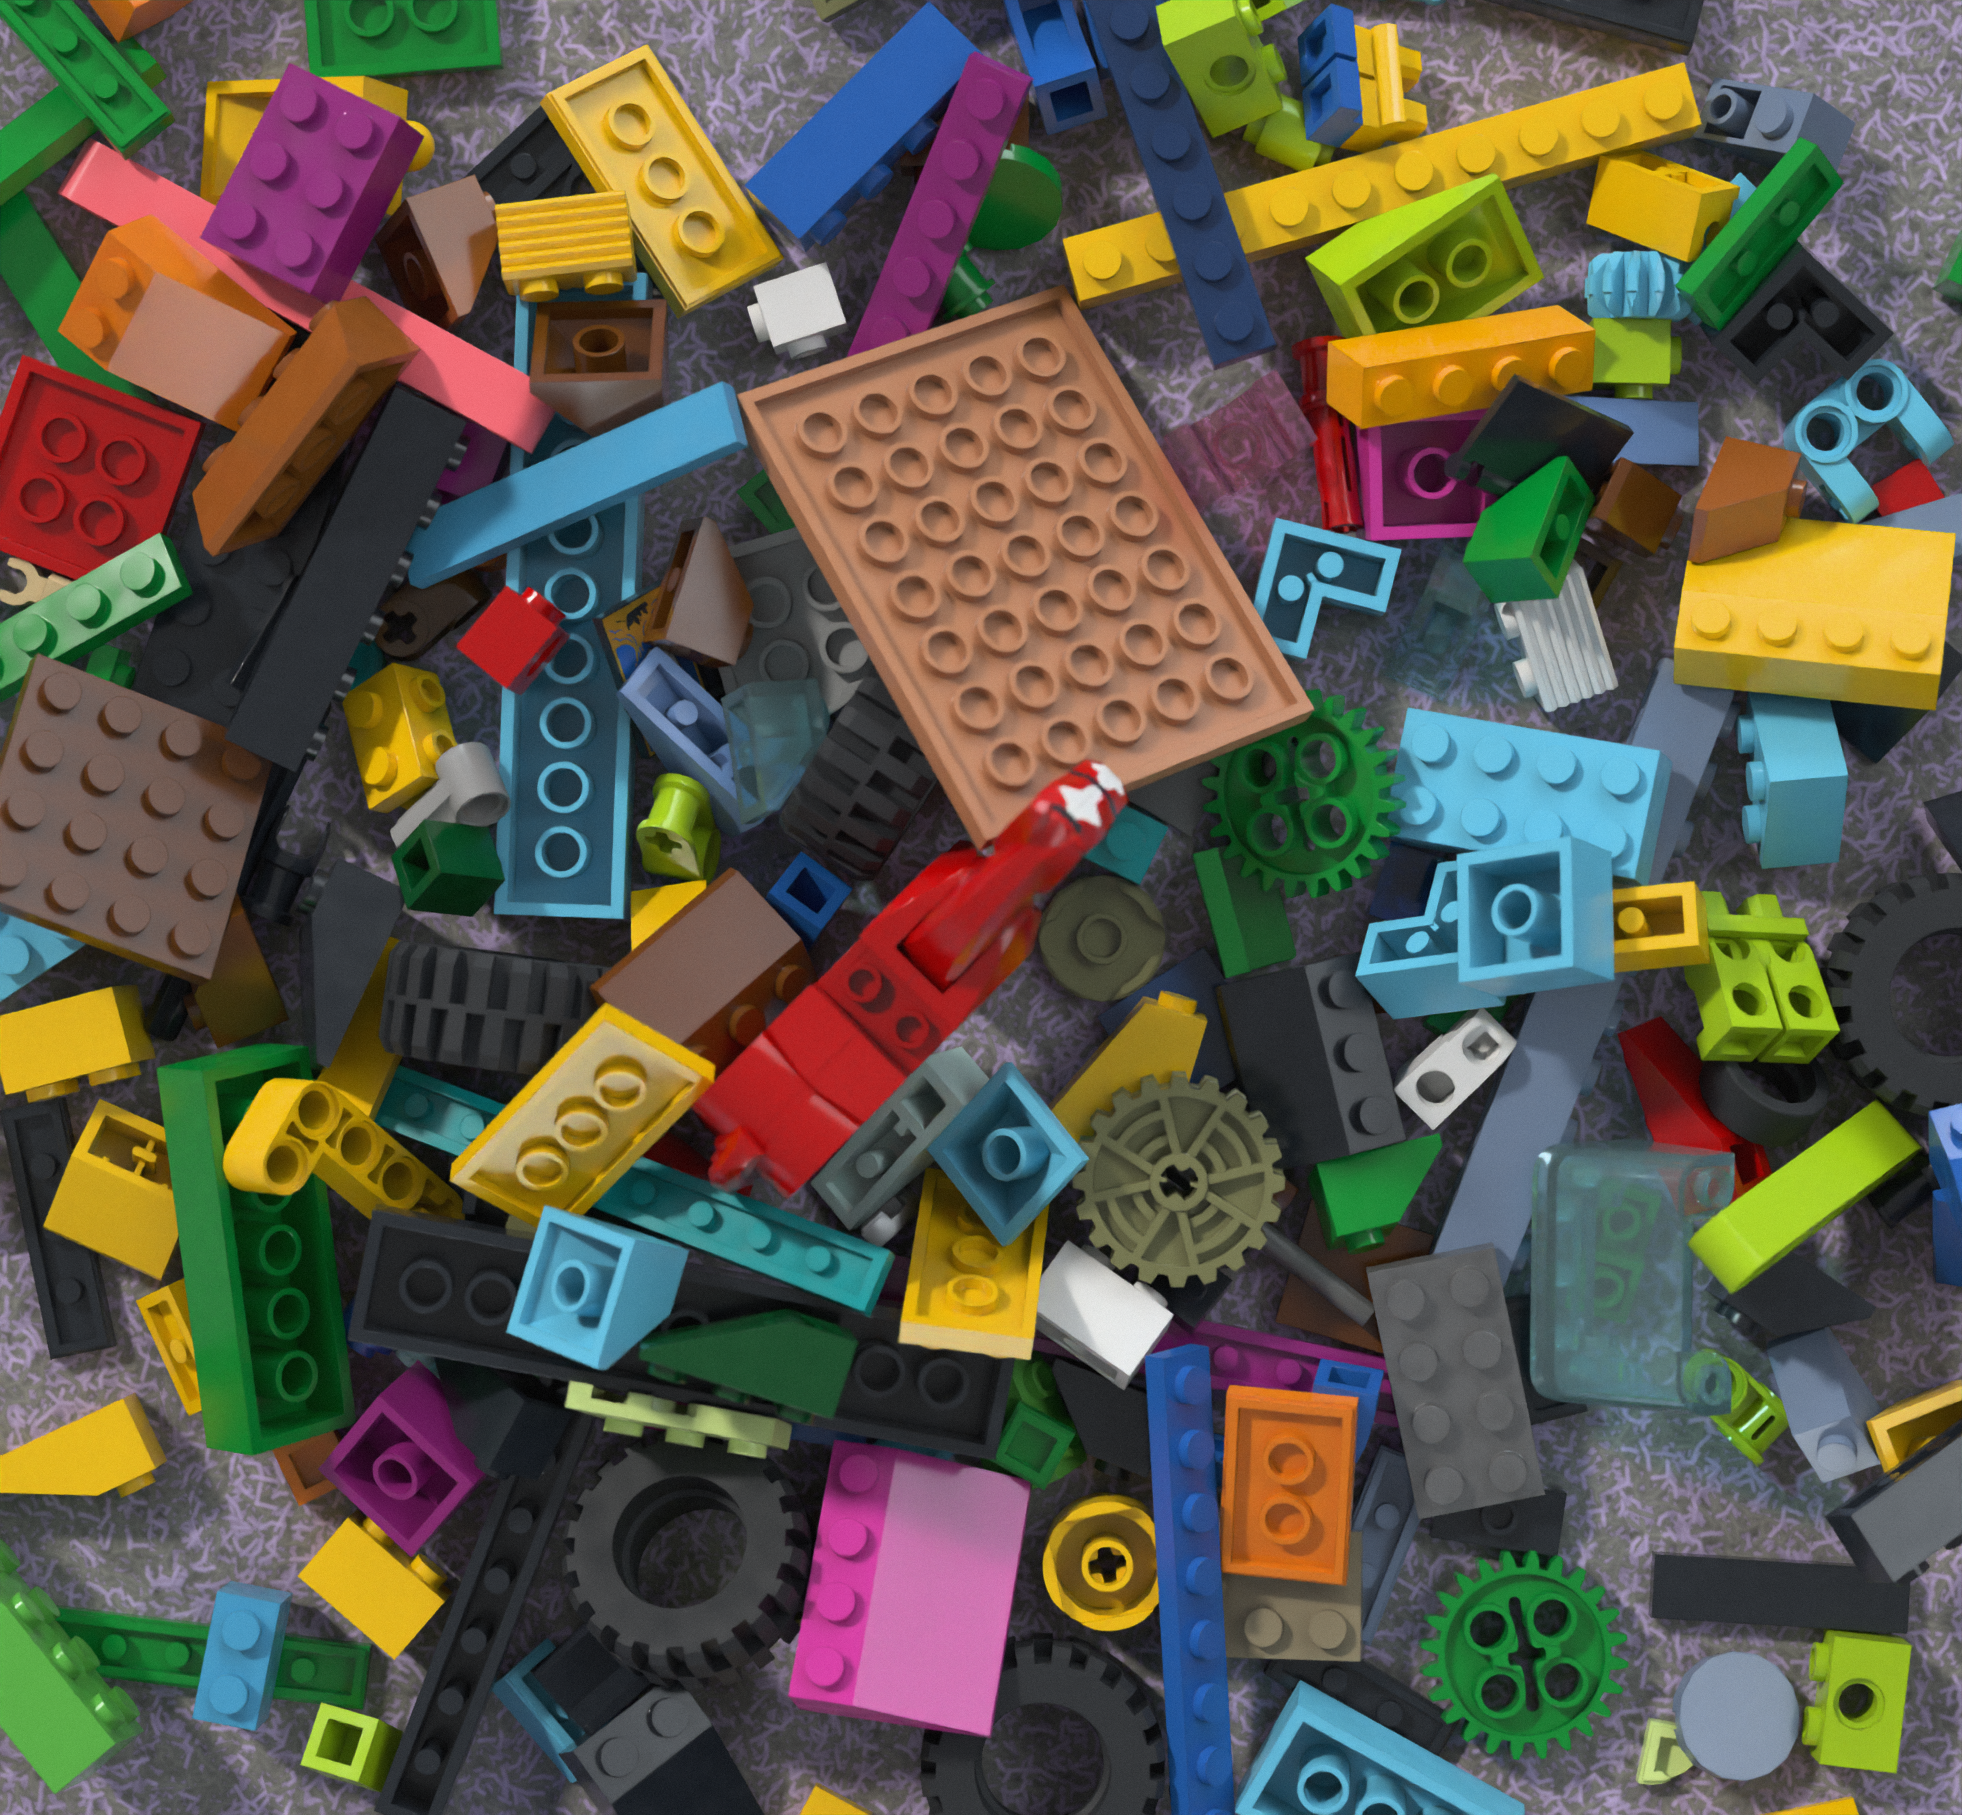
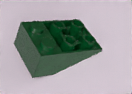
[637,1309,858,1425]

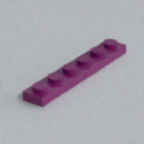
[846,51,1034,358]

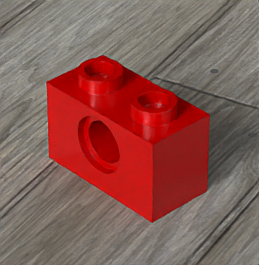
[455,585,571,696]

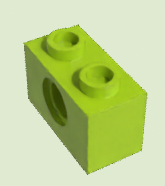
[1156,0,1287,138]
[1801,1629,1912,1774]

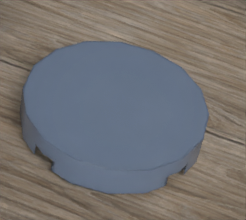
[1672,1651,1800,1781]

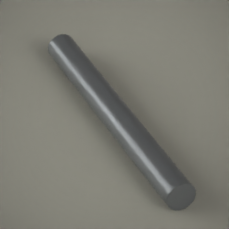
[1165,1164,1375,1327]

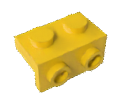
[342,663,458,814]

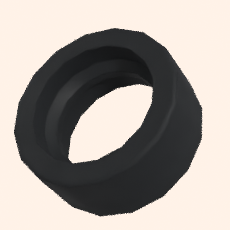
[1699,1057,1830,1147]

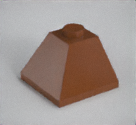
[374,174,498,333]

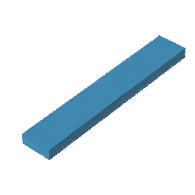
[405,381,748,589]

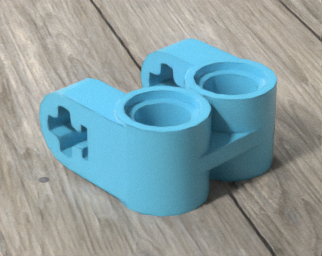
[1783,359,1954,525]

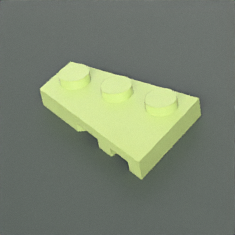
[565,1381,793,1459]

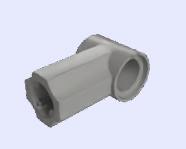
[390,742,511,848]

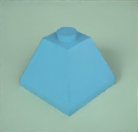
[927,1062,1090,1246]
[506,1205,689,1370]

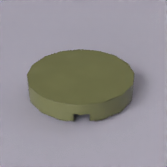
[1039,875,1166,1002]

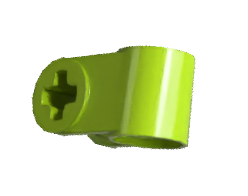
[636,773,721,884]
[1679,1348,1789,1467]

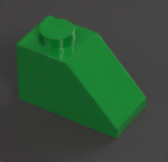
[1462,456,1596,603]
[1307,1133,1443,1255]

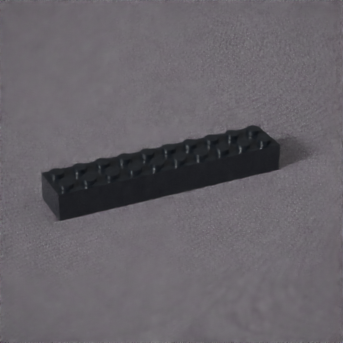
[347,1204,1015,1460]

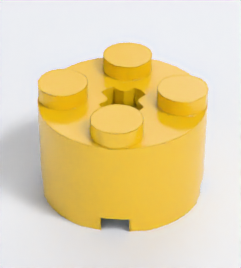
[1043,1492,1159,1631]

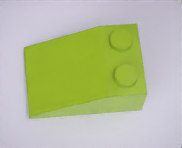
[1305,173,1545,339]

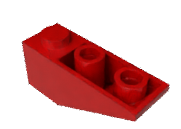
[1617,1016,1772,1216]

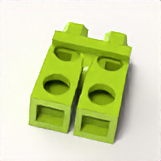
[1684,891,1840,1064]

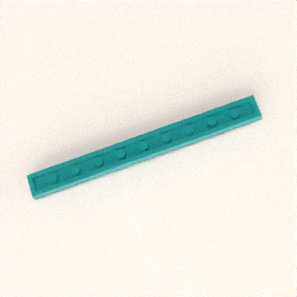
[313,1065,895,1317]

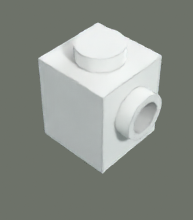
[747,262,849,360]

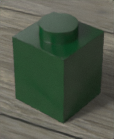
[391,819,505,917]

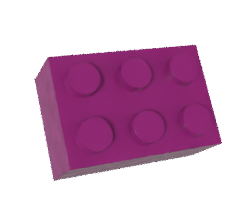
[200,62,424,305]

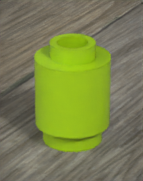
[1242,93,1336,172]

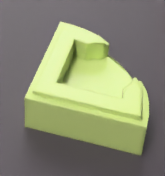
[1636,1717,1693,1785]

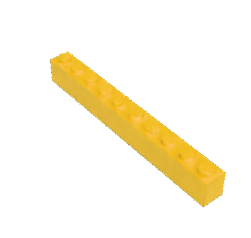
[1062,62,1702,311]

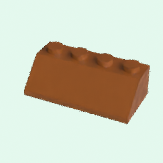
[192,296,421,557]

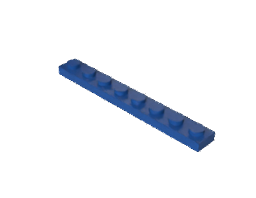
[1145,1344,1235,1815]

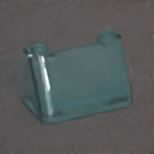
[1530,1139,1735,1416]

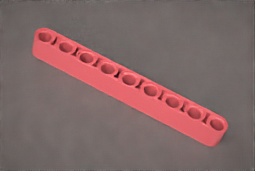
[56,138,556,454]

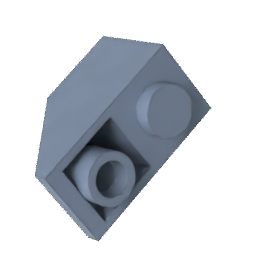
[1692,78,1856,172]

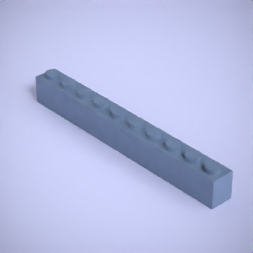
[1429,657,1741,1286]

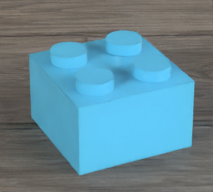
[1457,836,1614,997]

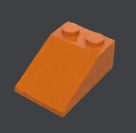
[58,214,298,432]

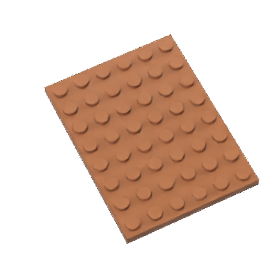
[736,284,1315,852]

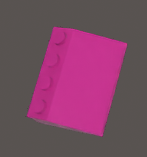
[788,1440,1033,1738]

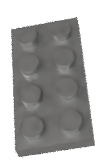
[1366,1242,1545,1519]

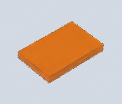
[1219,1385,1359,1586]

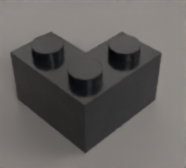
[1699,239,1894,385]

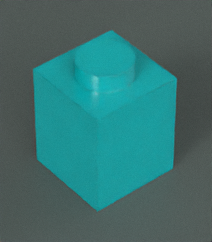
[1083,805,1169,885]

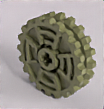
[1073,1071,1285,1287]

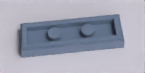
[1351,1443,1421,1646]

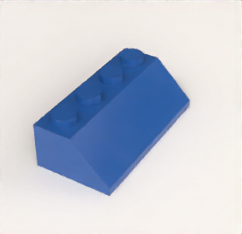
[744,1,983,252]

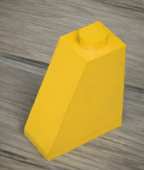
[1048,990,1208,1143]

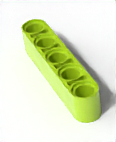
[1687,1100,1922,1295]

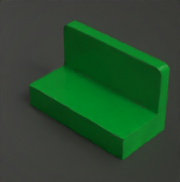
[1191,844,1296,978]

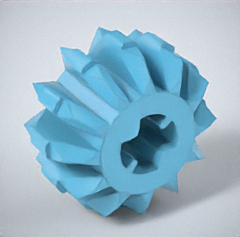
[1584,250,1692,322]

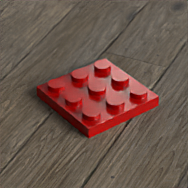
[0,355,206,580]

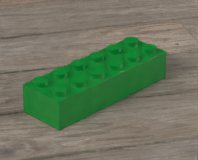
[156,1043,356,1456]

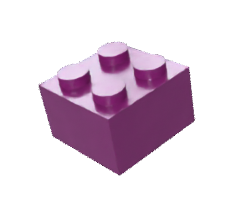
[318,1360,488,1557]

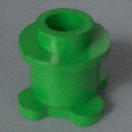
[941,240,996,322]

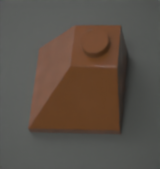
[529,299,670,438]

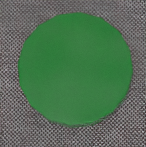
[968,144,1063,251]

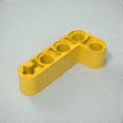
[223,1078,465,1220]

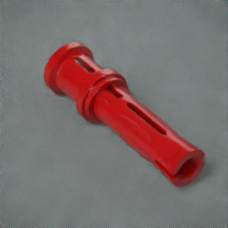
[1291,336,1364,534]

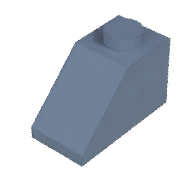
[1767,1327,1882,1483]

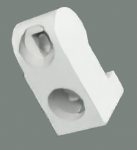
[1393,1008,1517,1130]

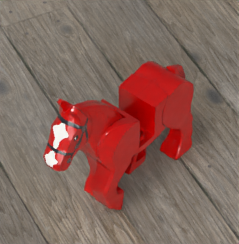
[691,759,1129,1201]

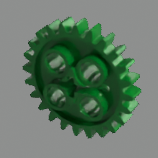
[1202,688,1407,898]
[1418,1549,1629,1760]

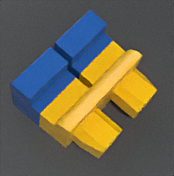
[1297,3,1428,153]

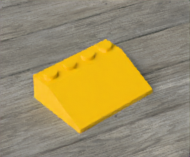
[1673,517,1956,711]

